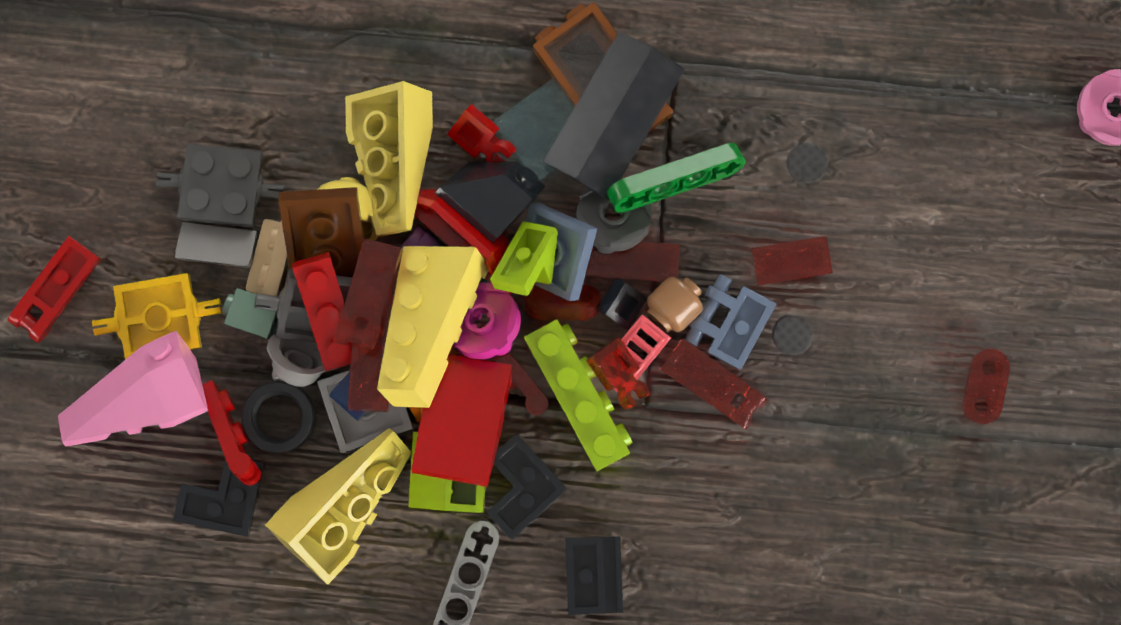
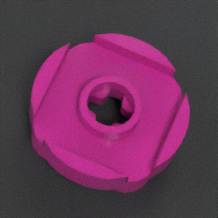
[452,283,521,359]

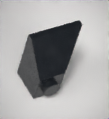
[435,161,546,243]

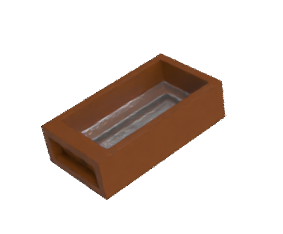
[533,2,673,133]

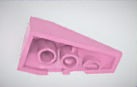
[58,331,208,447]

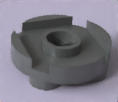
[576,188,651,254]

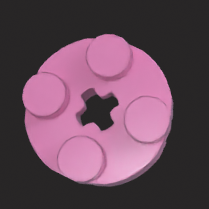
[1077,69,1121,146]

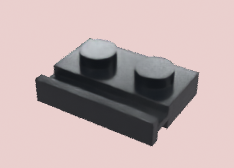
[565,536,623,615]

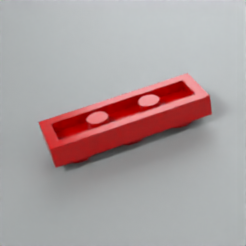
[292,252,362,372]

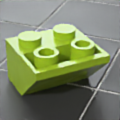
[408,432,486,513]

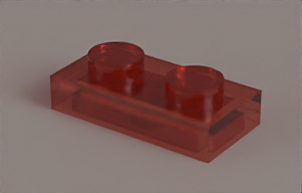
[751,236,833,286]

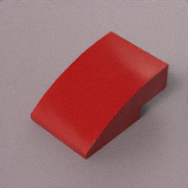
[411,354,512,487]

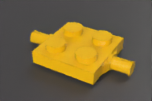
[92,273,222,360]

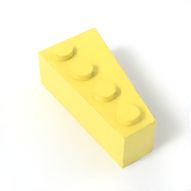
[377,246,488,408]

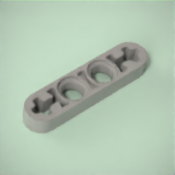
[433,520,500,625]

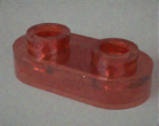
[525,284,600,321]
[962,349,1010,424]

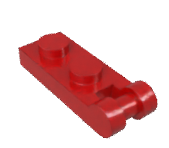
[7,236,101,343]
[202,380,261,486]

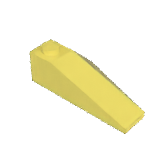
[345,81,433,237]
[265,428,412,585]

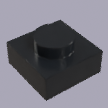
[596,278,647,330]

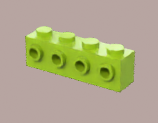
[524,319,633,472]

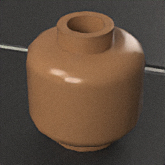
[646,277,703,333]

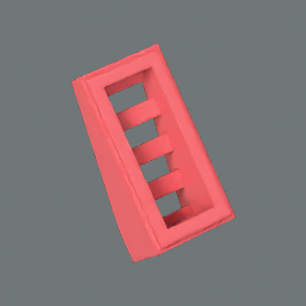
[595,314,671,397]

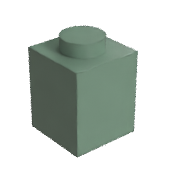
[222,288,278,339]

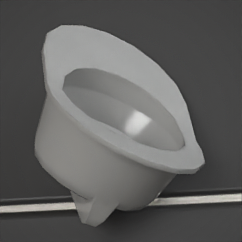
[267,334,337,387]

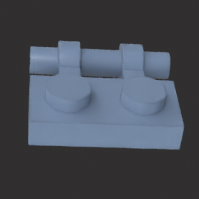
[684,274,776,370]

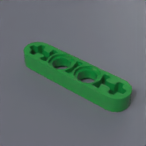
[607,143,746,213]

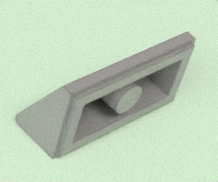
[174,222,257,268]

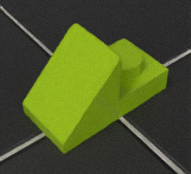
[490,221,558,296]

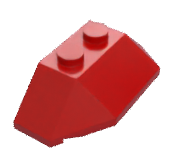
[414,189,511,296]

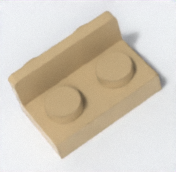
[246,219,289,296]

